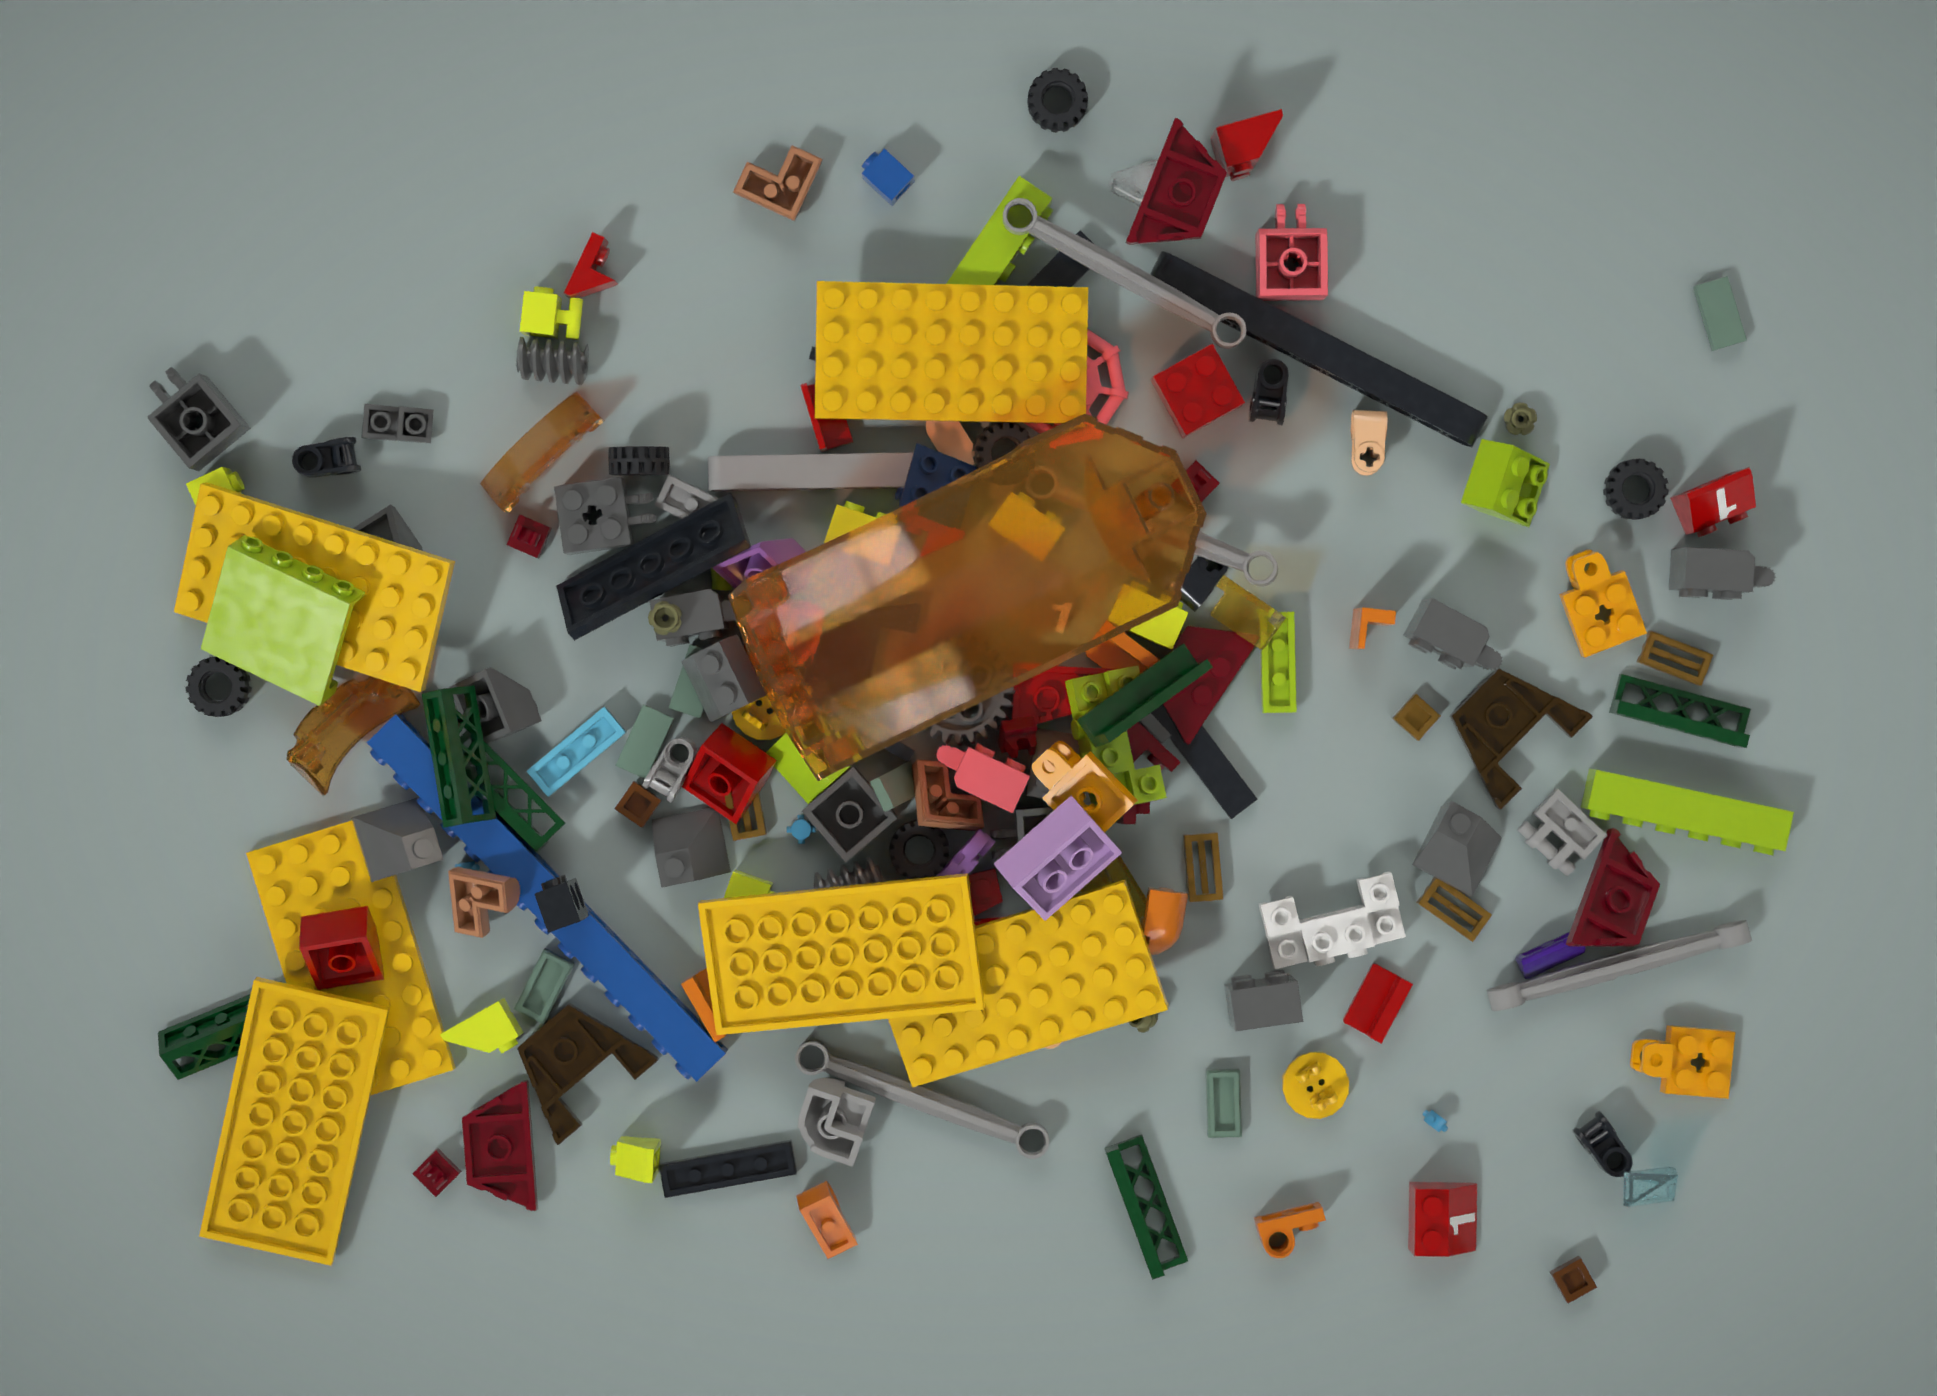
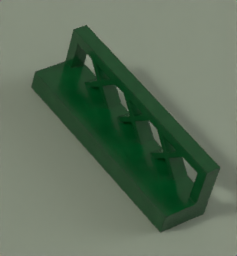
[1076,643,1213,748]
[1609,674,1751,748]
[422,685,496,828]
[460,730,566,852]
[158,981,283,1080]
[1104,1134,1188,1280]

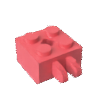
[1255,204,1328,301]
[936,743,1030,813]

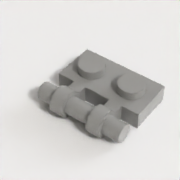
[1517,789,1607,876]

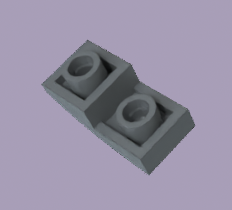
[361,404,434,443]

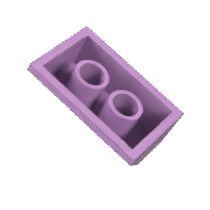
[994,795,1122,921]

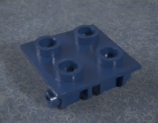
[895,443,977,528]

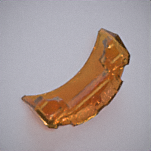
[480,391,605,513]
[286,676,421,796]

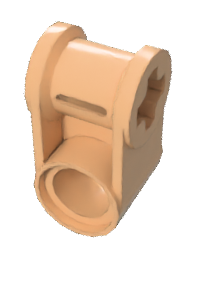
[1350,410,1388,476]

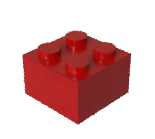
[1151,343,1245,438]

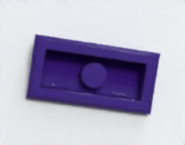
[1515,932,1586,979]

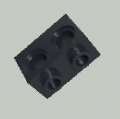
[534,875,589,933]

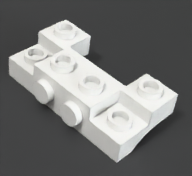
[1259,871,1406,969]

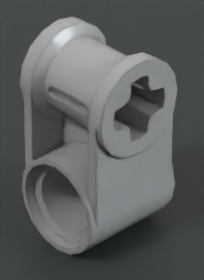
[642,737,698,803]

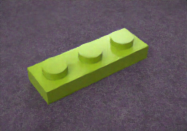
[1259,611,1297,713]

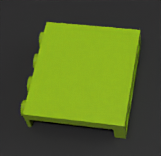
[201,535,365,706]

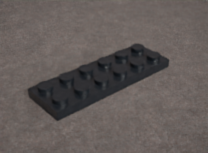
[556,493,751,641]

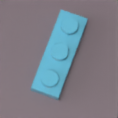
[527,707,627,797]

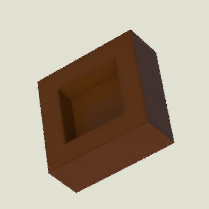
[614,781,662,828]
[1550,1256,1597,1304]

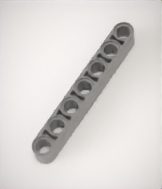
[708,453,913,492]

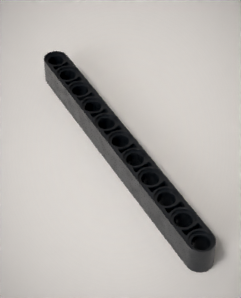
[1150,251,1488,448]

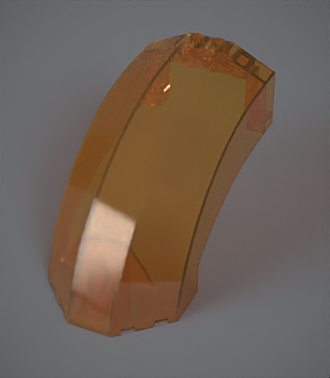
[728,414,1207,781]

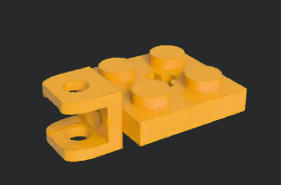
[1559,549,1647,658]
[1032,741,1138,832]
[1630,1025,1735,1099]

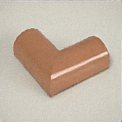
[733,145,823,222]
[912,759,984,832]
[448,867,520,938]

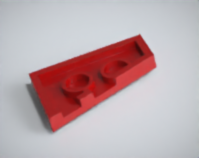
[1012,664,1116,724]

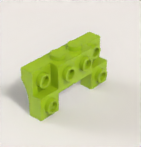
[1065,665,1167,806]

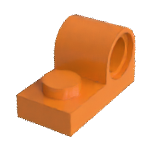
[796,1181,858,1259]
[1254,1202,1326,1258]

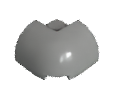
[798,1078,876,1167]

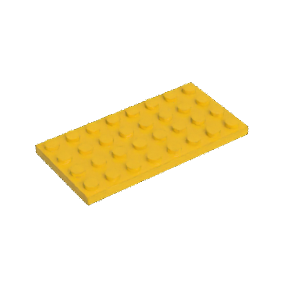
[815,281,1088,424]
[174,482,455,692]
[246,820,456,1095]
[698,873,985,1035]
[888,879,1169,1088]
[199,977,390,1266]

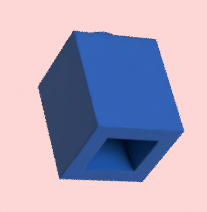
[862,148,915,206]

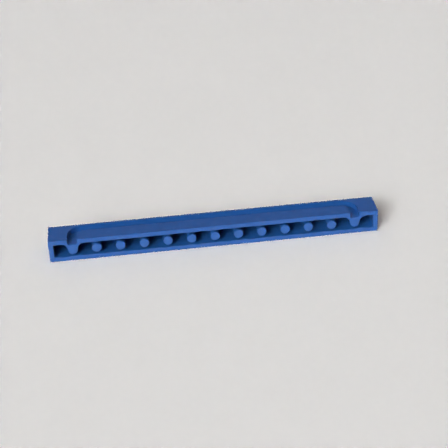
[366,714,728,1082]

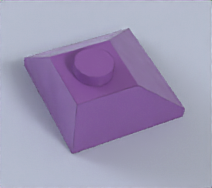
[713,538,814,604]

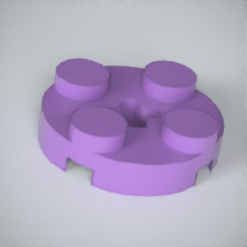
[937,829,995,876]

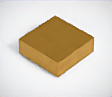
[1392,693,1441,741]

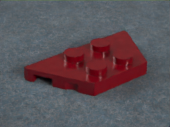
[1125,118,1227,245]
[1163,626,1260,745]
[1566,828,1660,946]
[462,1080,538,1211]

